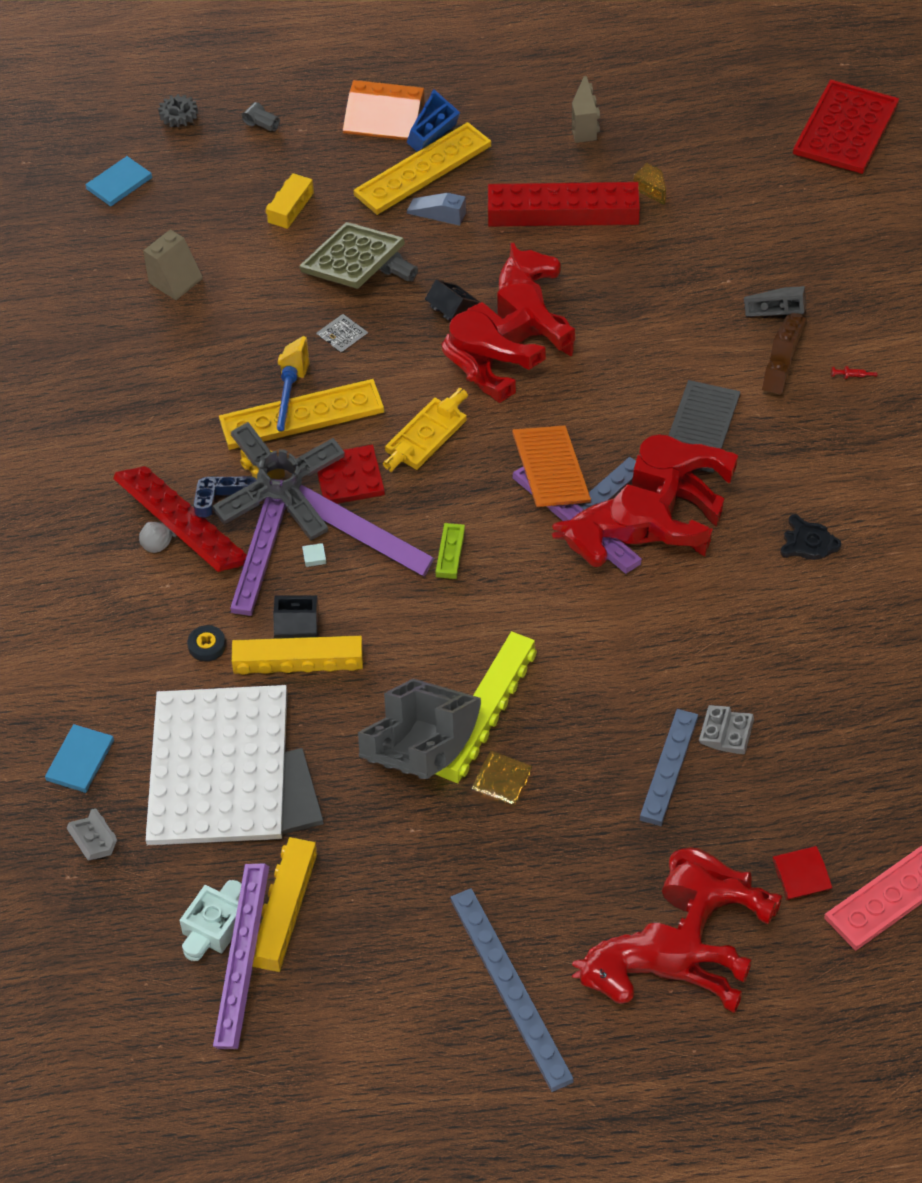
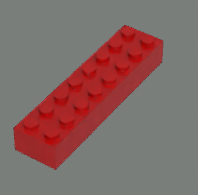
[488,182,640,227]

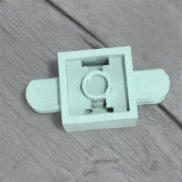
[180,880,241,961]

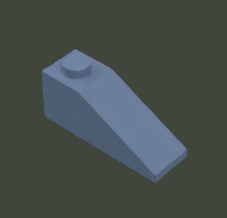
[407,193,466,226]

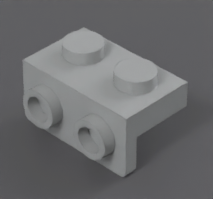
[67,808,117,861]

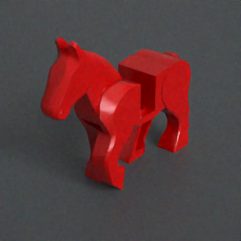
[441,243,575,403]
[552,434,738,567]

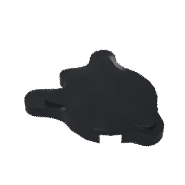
[780,514,841,560]

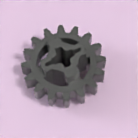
[158,94,198,127]

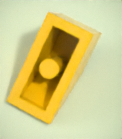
[278,336,309,378]

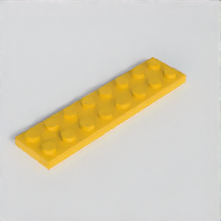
[353,122,491,215]
[219,379,384,450]

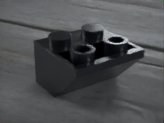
[273,595,319,639]

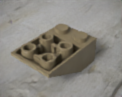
[572,76,600,143]

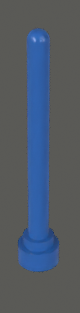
[277,366,298,432]

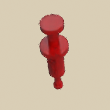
[831,366,878,379]

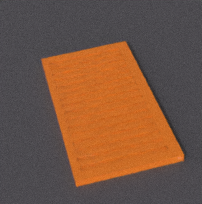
[512,425,591,507]

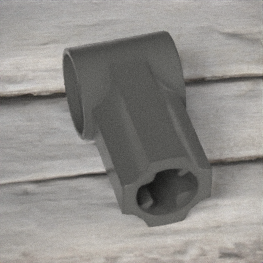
[242,102,280,132]
[379,252,418,282]

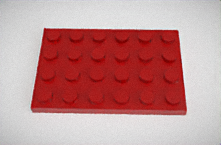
[793,79,899,174]

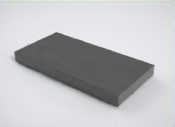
[282,748,324,835]

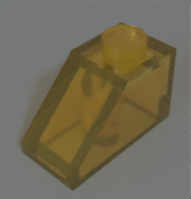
[633,163,666,205]

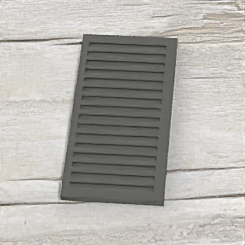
[668,380,741,473]

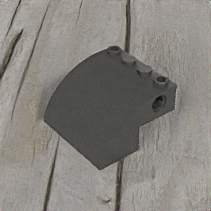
[358,679,481,779]

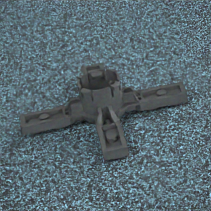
[213,422,345,541]

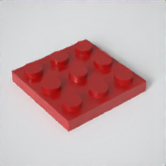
[317,444,385,504]

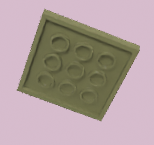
[299,222,405,289]

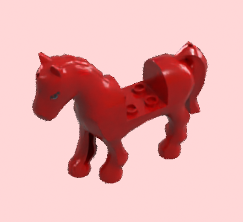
[572,847,782,1014]

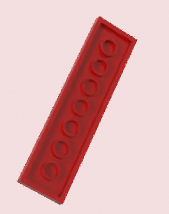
[113,466,247,572]

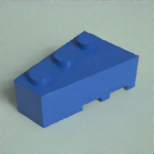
[406,89,460,152]

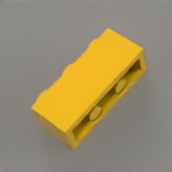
[266,173,314,229]

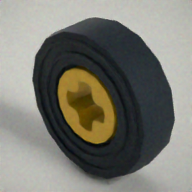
[187,625,226,662]

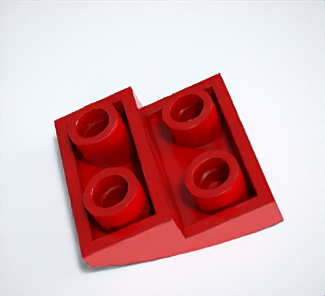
[772,846,832,900]

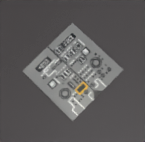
[316,314,368,352]

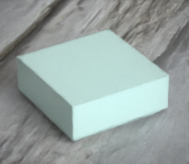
[302,543,326,567]

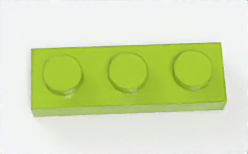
[436,523,465,579]

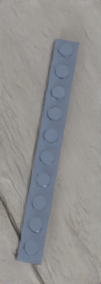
[450,888,573,1092]

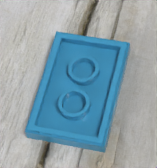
[85,156,152,207]
[45,724,114,793]

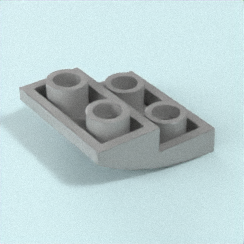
[699,705,754,754]

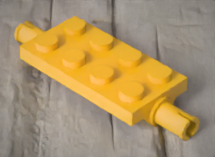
[383,388,468,472]

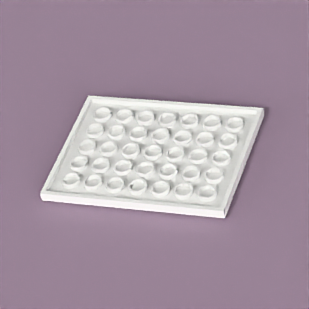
[146,685,287,845]

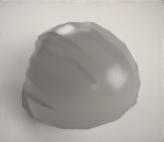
[139,522,177,553]

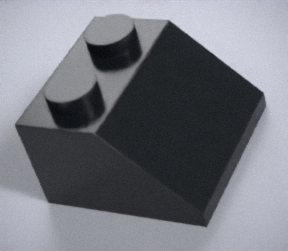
[425,279,481,321]

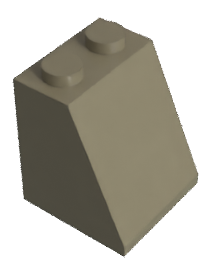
[143,229,203,300]

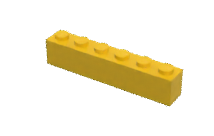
[232,636,363,675]
[253,837,317,972]

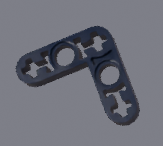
[194,476,257,517]

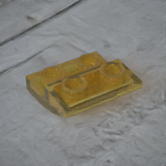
[472,751,532,806]

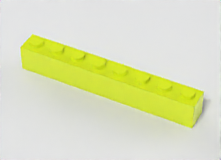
[435,631,537,784]

